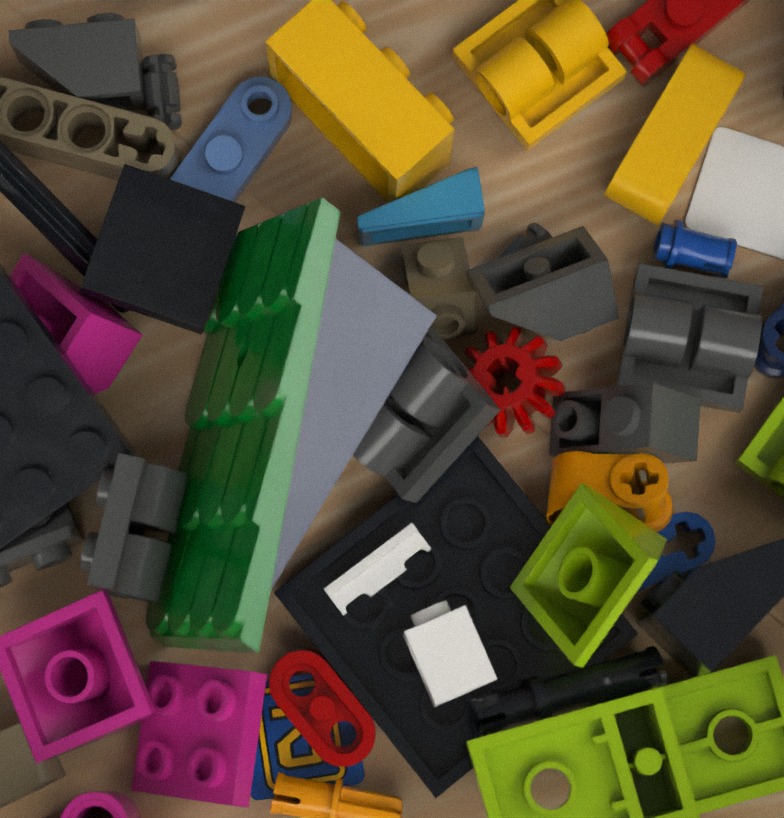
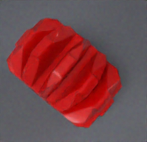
[465,327,565,437]

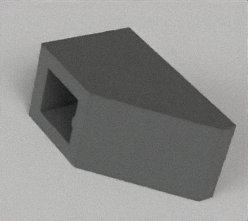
[9,13,146,111]
[549,383,701,464]

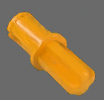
[270,772,403,818]

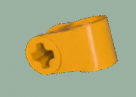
[546,451,674,532]

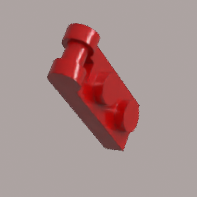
[606,0,750,87]

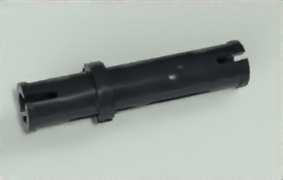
[468,646,667,738]

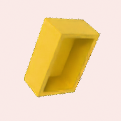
[265,0,455,203]

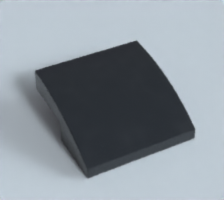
[80,164,246,335]

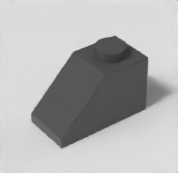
[466,226,619,341]

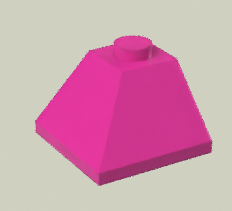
[10,253,143,395]

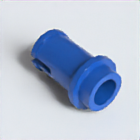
[653,219,737,279]

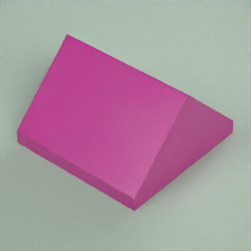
[0,590,156,764]

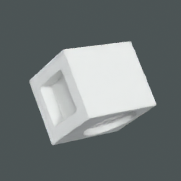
[403,600,497,708]

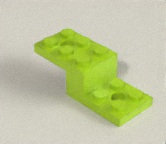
[466,655,784,818]

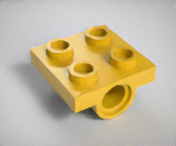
[451,0,627,152]

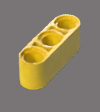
[604,43,747,227]

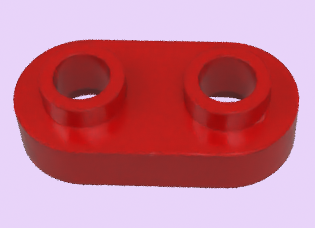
[269,650,376,767]

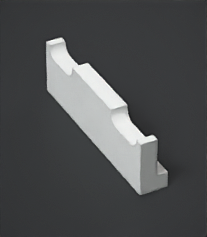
[324,523,431,616]

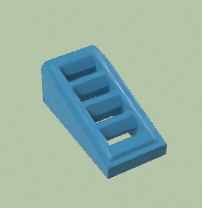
[357,167,485,246]

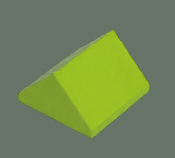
[510,483,667,668]

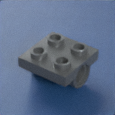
[615,263,763,413]
[353,326,501,503]
[80,453,189,603]

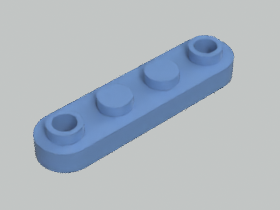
[170,77,292,202]

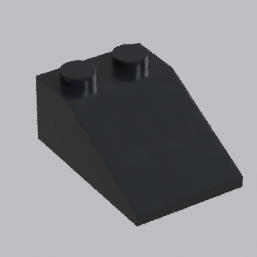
[637,538,784,678]

